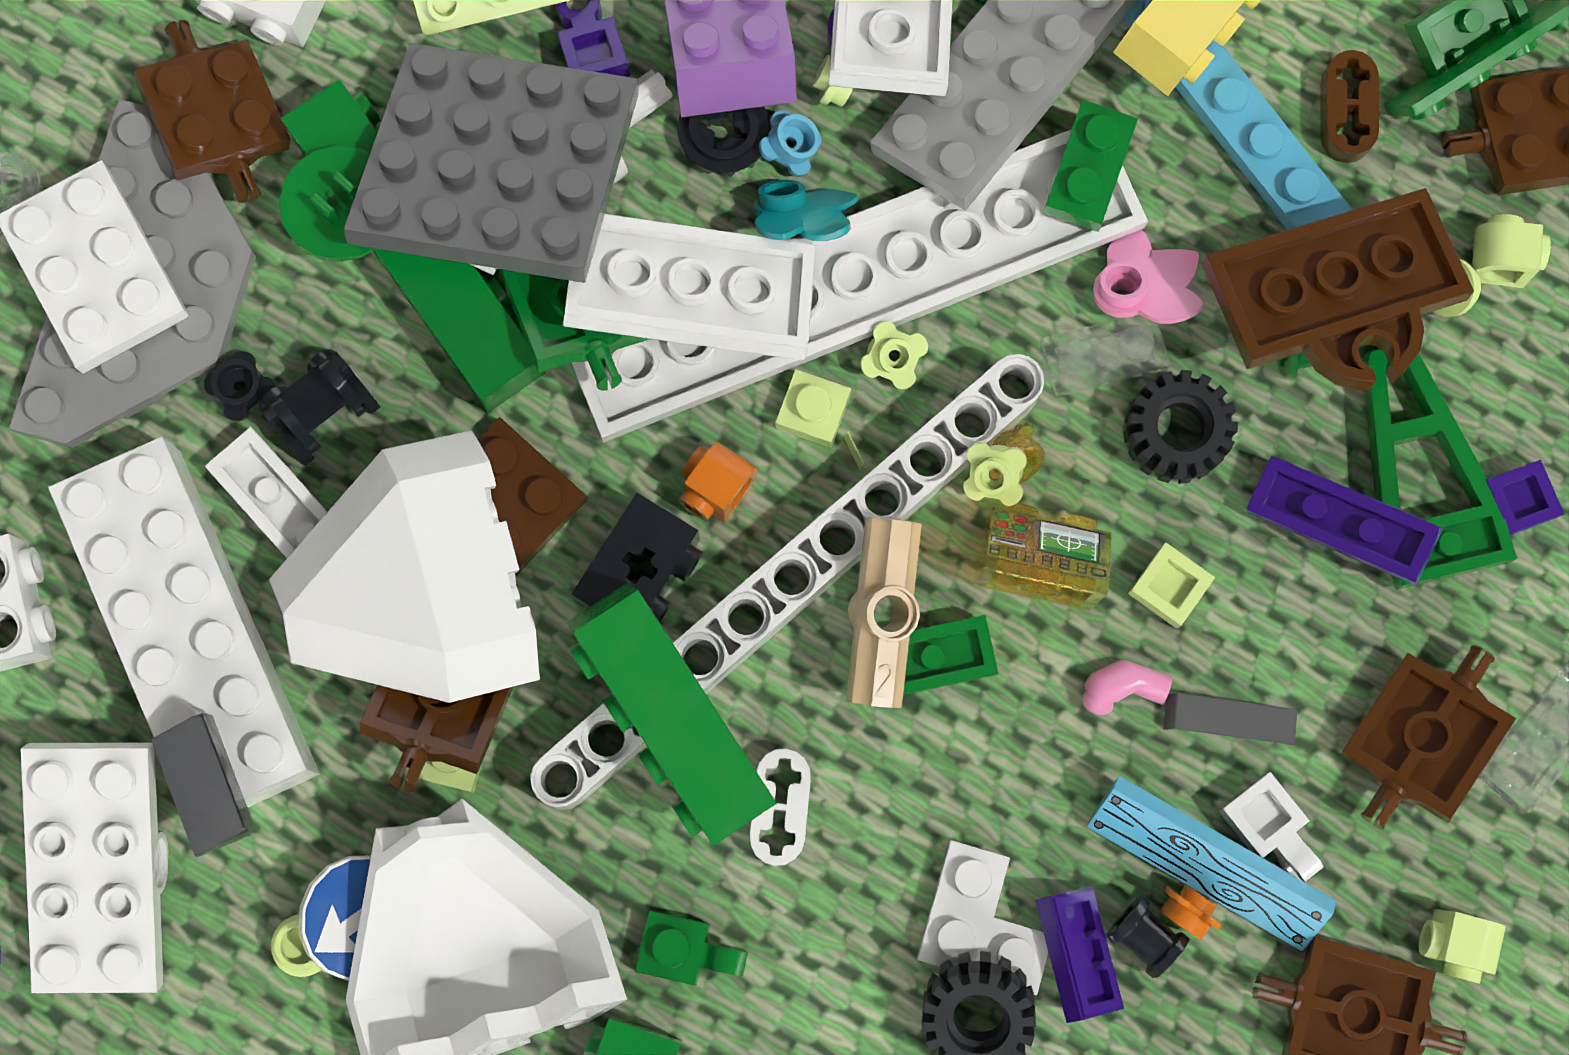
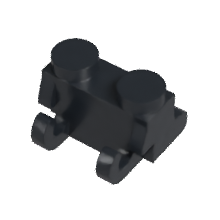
[260,349,381,466]

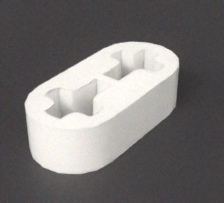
[750,749,811,866]

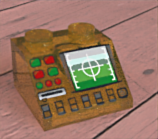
[972,503,1112,611]

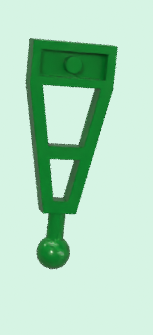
[1362,346,1517,590]

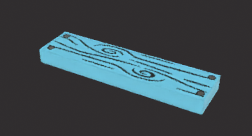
[1087,776,1336,951]

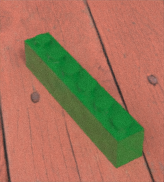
[281,79,546,413]

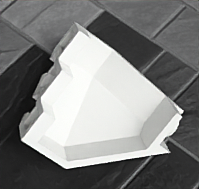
[269,430,540,703]
[346,799,627,1055]

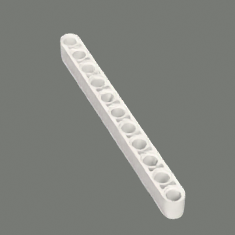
[531,354,1044,810]

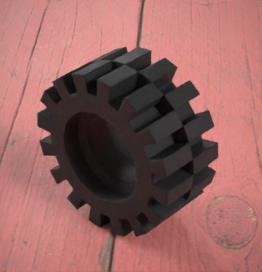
[1123,370,1238,484]
[921,951,1036,1055]

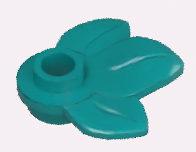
[754,180,858,241]

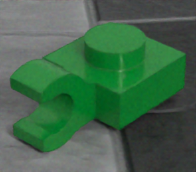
[635,911,748,986]

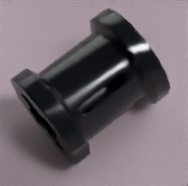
[1106,896,1190,978]

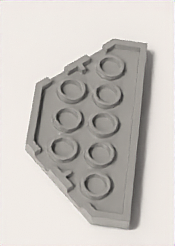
[9,99,256,448]

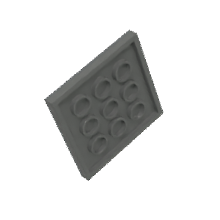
[344,43,639,283]

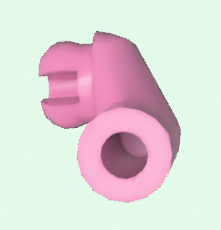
[1082,660,1173,715]

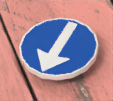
[298,855,371,981]

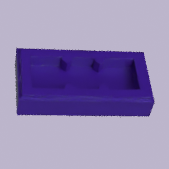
[1035,887,1124,1023]

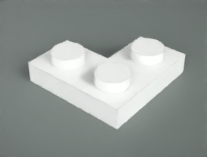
[916,840,1048,996]

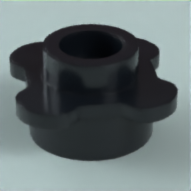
[204,351,276,422]

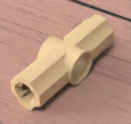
[845,517,922,708]

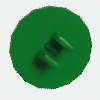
[279,145,376,262]

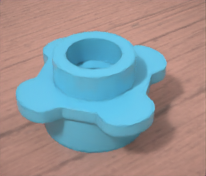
[759,110,822,177]

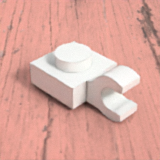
[1219,772,1324,882]

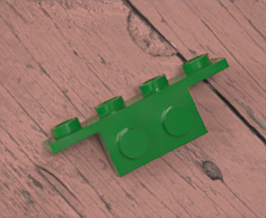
[1383,0,1569,120]

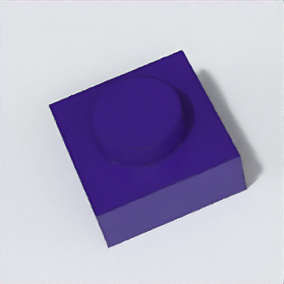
[1486,460,1565,536]

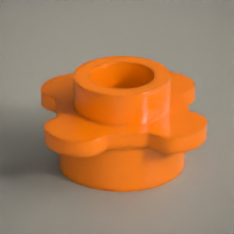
[1160,884,1222,940]

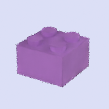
[664,0,797,117]

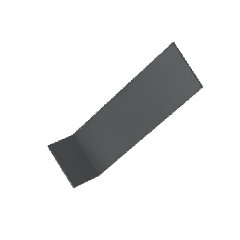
[1163,693,1298,745]

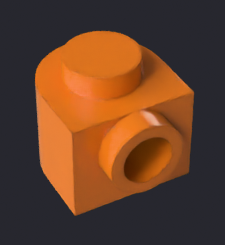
[678,442,758,524]

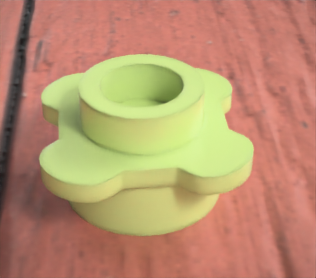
[860,321,928,389]
[963,442,1027,506]

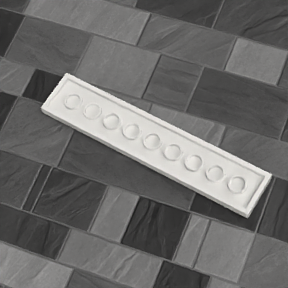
[571,129,1148,443]

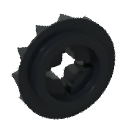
[678,106,771,177]

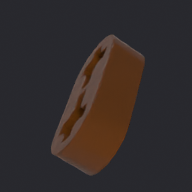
[1320,50,1379,163]

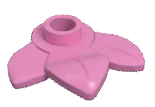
[1093,229,1203,324]

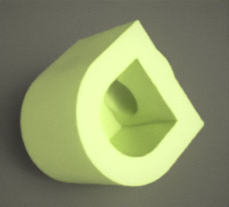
[1472,214,1551,288]
[1419,909,1506,984]

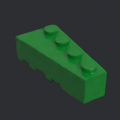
[567,582,777,846]

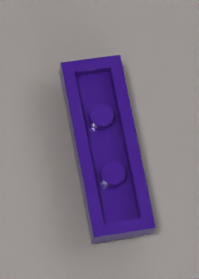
[1246,455,1442,586]

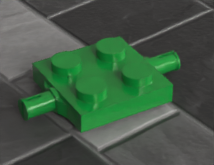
[500,269,650,391]

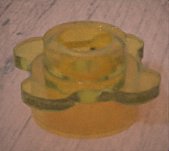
[991,422,1045,484]

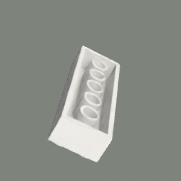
[48,437,320,807]

